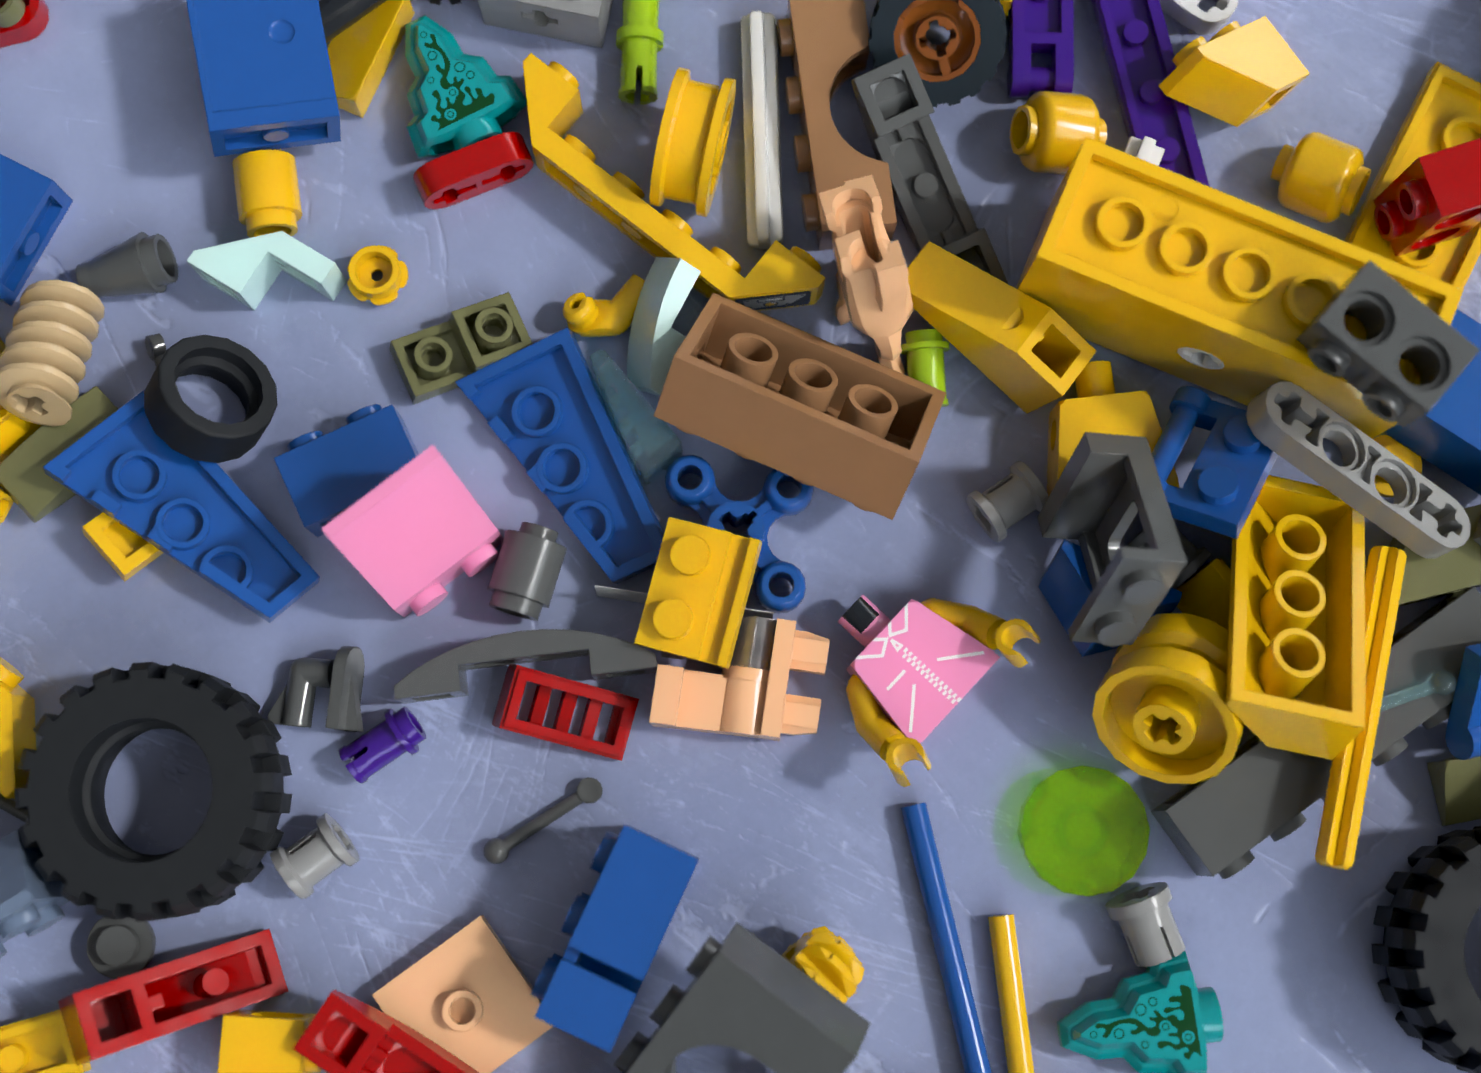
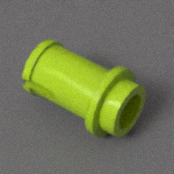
[901,329,950,407]

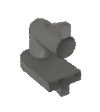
[267,646,365,732]

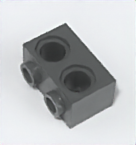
[1296,260,1480,427]

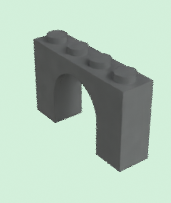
[614,923,870,1073]

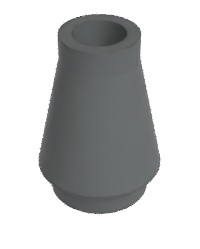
[76,232,178,298]

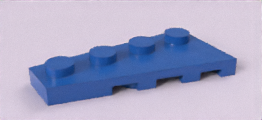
[455,327,664,584]
[43,389,320,623]

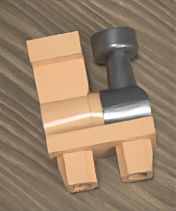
[649,616,830,741]

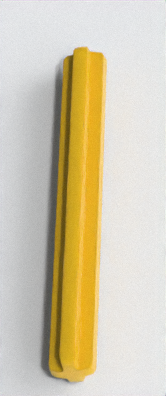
[1315,546,1407,870]

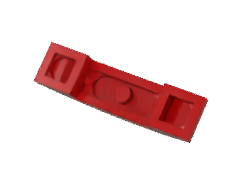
[293,989,479,1073]

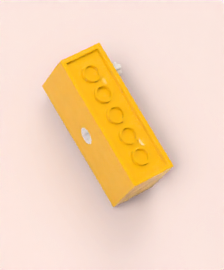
[1016,136,1464,439]

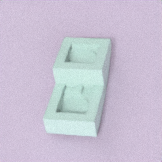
[627,257,701,395]

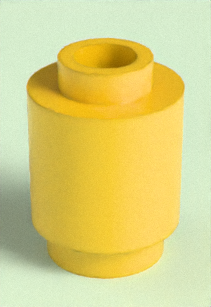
[232,149,302,238]

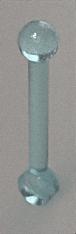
[1380,670,1456,712]

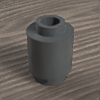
[487,522,567,621]

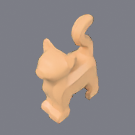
[819,175,913,375]

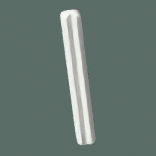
[741,11,784,250]

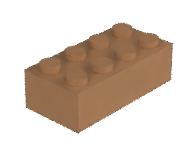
[653,292,946,520]

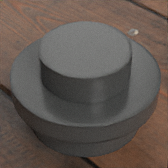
[87,917,156,979]

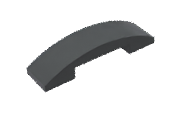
[851,53,1008,284]
[394,629,658,704]

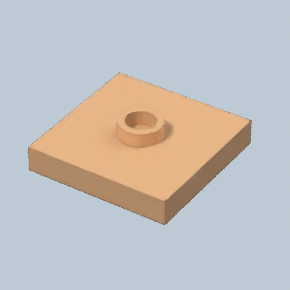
[372,915,553,1073]

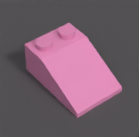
[321,444,503,617]

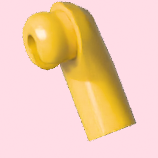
[562,274,645,337]

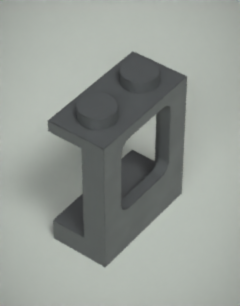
[1037,432,1187,646]

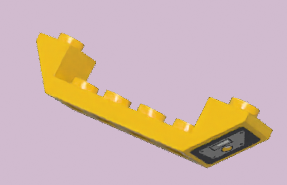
[523,53,826,311]

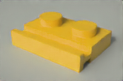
[634,517,763,669]

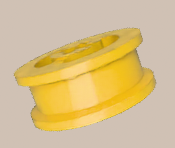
[649,67,736,217]

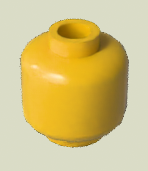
[1010,91,1107,175]
[1271,132,1371,223]

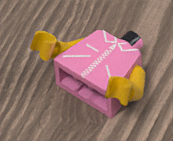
[838,594,1041,787]

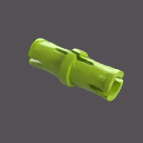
[616,0,664,105]

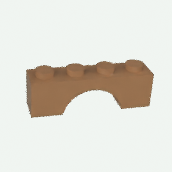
[777,0,897,251]

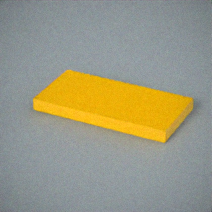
[1344,61,1481,289]

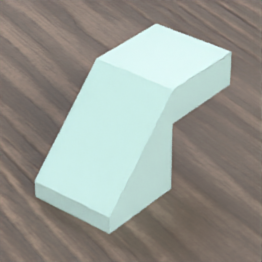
[187,231,347,311]

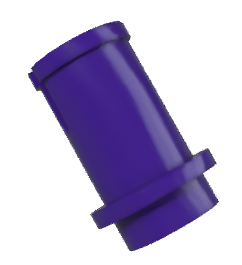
[338,706,427,784]

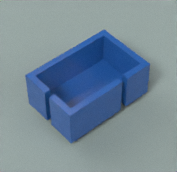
[531,825,699,1053]

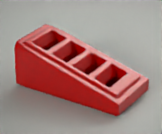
[492,664,639,761]

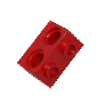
[1373,138,1481,257]

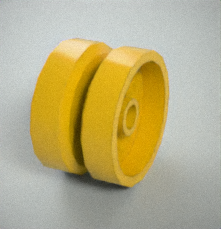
[1092,613,1245,784]

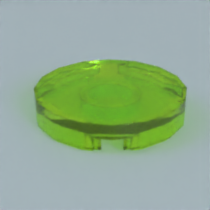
[1017,765,1150,897]

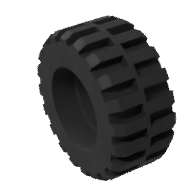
[15,662,292,921]
[1371,826,1481,1073]

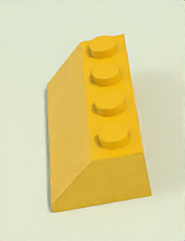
[1226,475,1365,760]

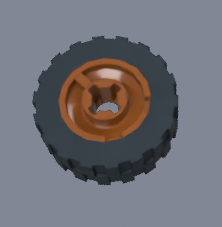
[868,0,1007,107]

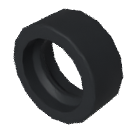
[144,335,278,463]

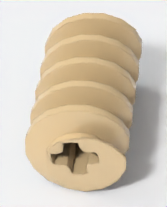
[0,280,105,427]

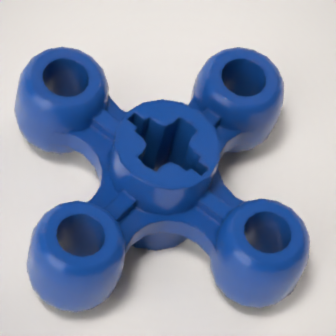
[665,455,814,614]

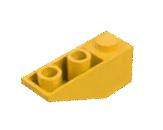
[907,241,1097,414]

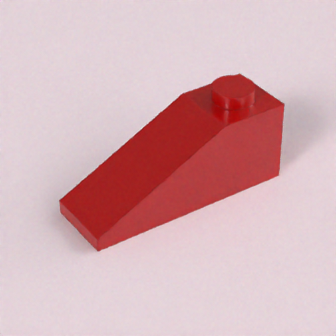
[58,928,289,1066]

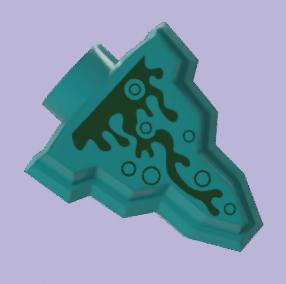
[405,15,527,159]
[1057,950,1224,1073]

